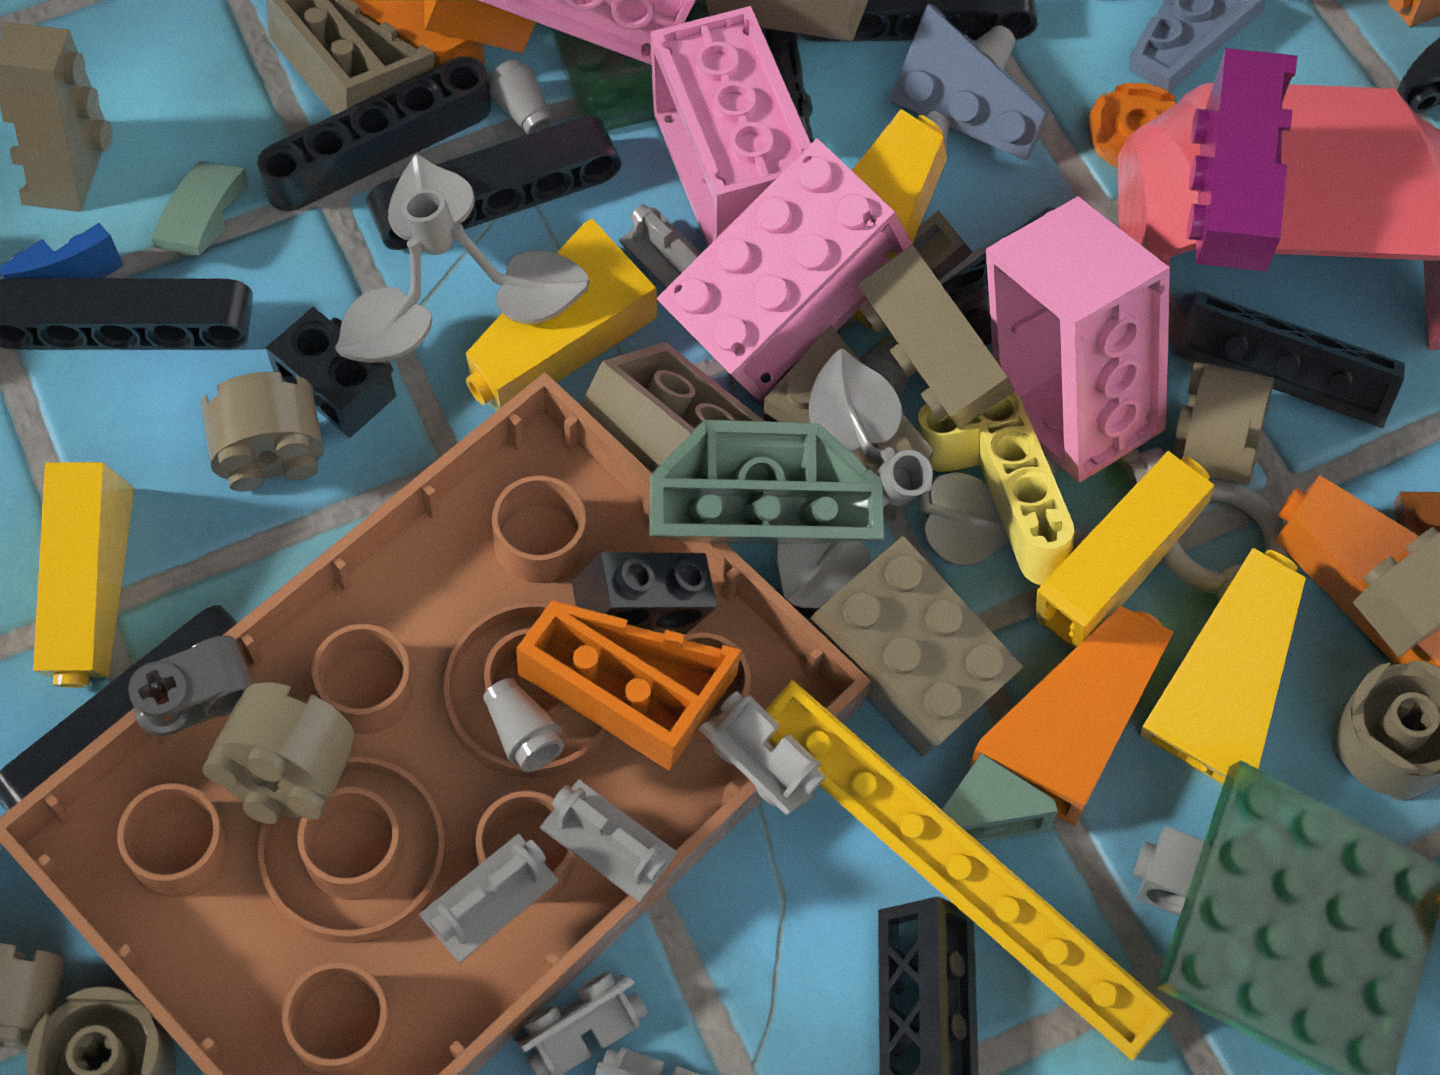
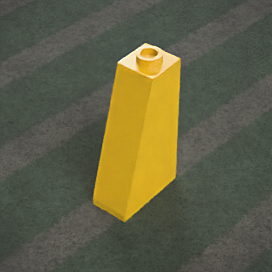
[852,109,947,331]
[466,218,658,411]
[1036,451,1215,650]
[33,462,134,688]
[1140,548,1306,798]

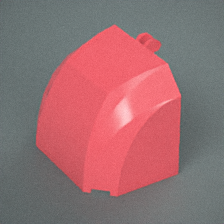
[1118,82,1440,350]

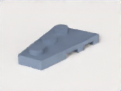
[1129,0,1265,92]
[889,4,1049,160]

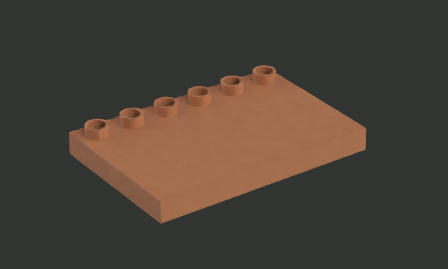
[0,372,872,1075]

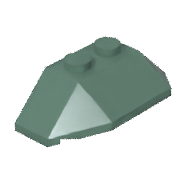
[649,420,884,544]

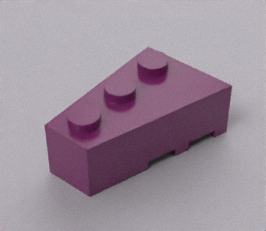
[1187,48,1298,272]

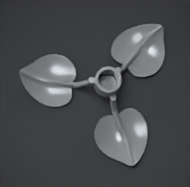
[335,154,590,363]
[775,349,1010,610]

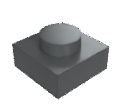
[913,210,973,281]

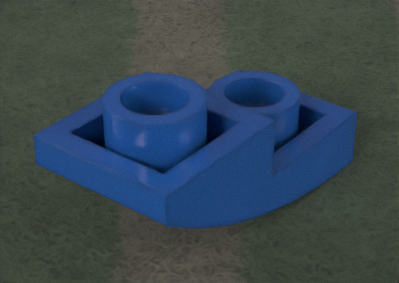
[0,222,124,279]

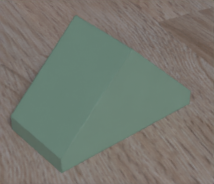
[942,753,1058,843]

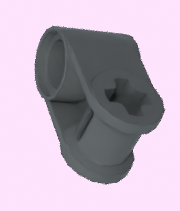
[128,635,254,737]

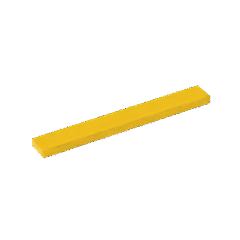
[765,680,1174,1061]

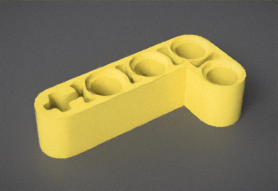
[918,392,1074,585]

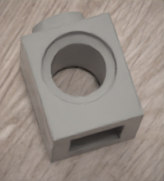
[1132,826,1236,927]

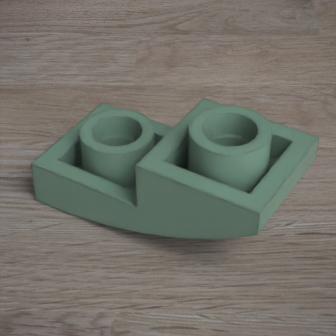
[152,161,248,256]

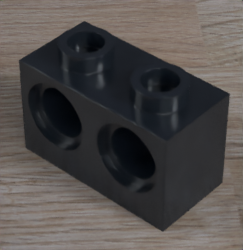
[266,307,397,438]
[571,552,717,635]

